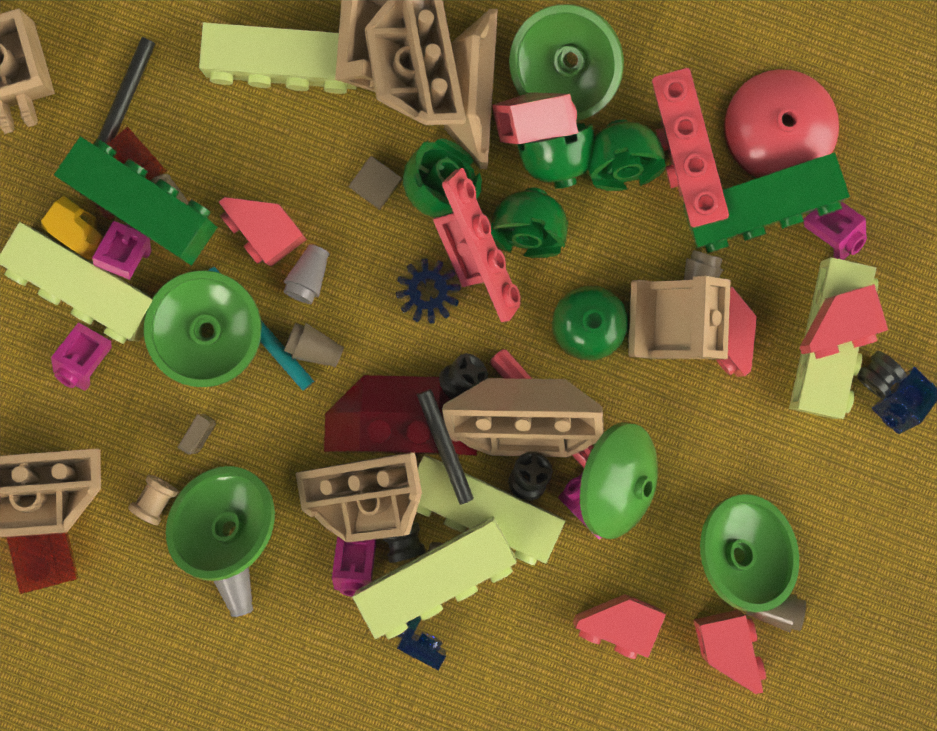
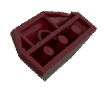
[324,375,477,456]

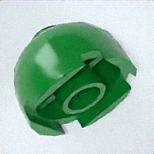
[588,119,666,191]
[517,123,595,189]
[403,139,482,218]
[491,187,568,258]
[552,285,628,361]

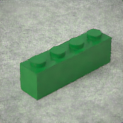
[54,136,218,266]
[683,152,850,254]

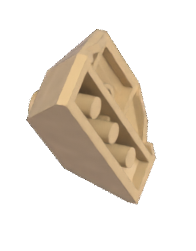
[365,0,466,125]
[444,9,498,169]
[442,378,604,457]
[0,449,101,538]
[295,452,422,543]

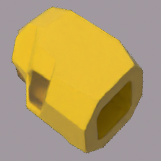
[41,196,103,261]

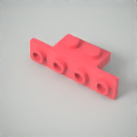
[652,68,729,228]
[433,168,521,322]

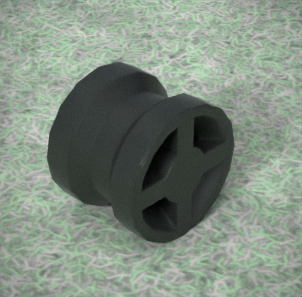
[856,351,907,399]
[439,353,488,399]
[508,452,553,501]
[383,522,426,563]

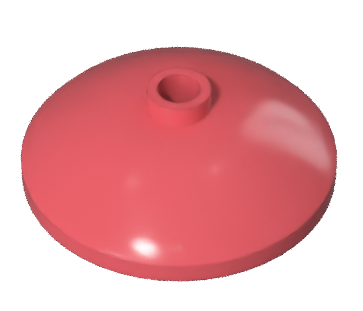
[724,69,839,178]

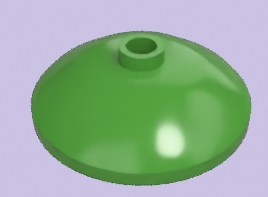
[509,4,624,121]
[144,271,262,387]
[580,422,658,539]
[166,466,275,581]
[700,494,799,612]

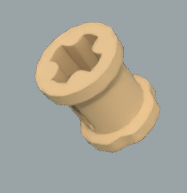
[128,475,178,525]

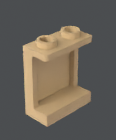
[335,0,388,92]
[628,276,731,359]

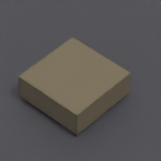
[349,156,402,210]
[177,414,217,455]

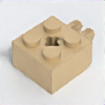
[0,9,55,134]

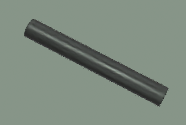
[98,37,155,147]
[417,389,474,504]

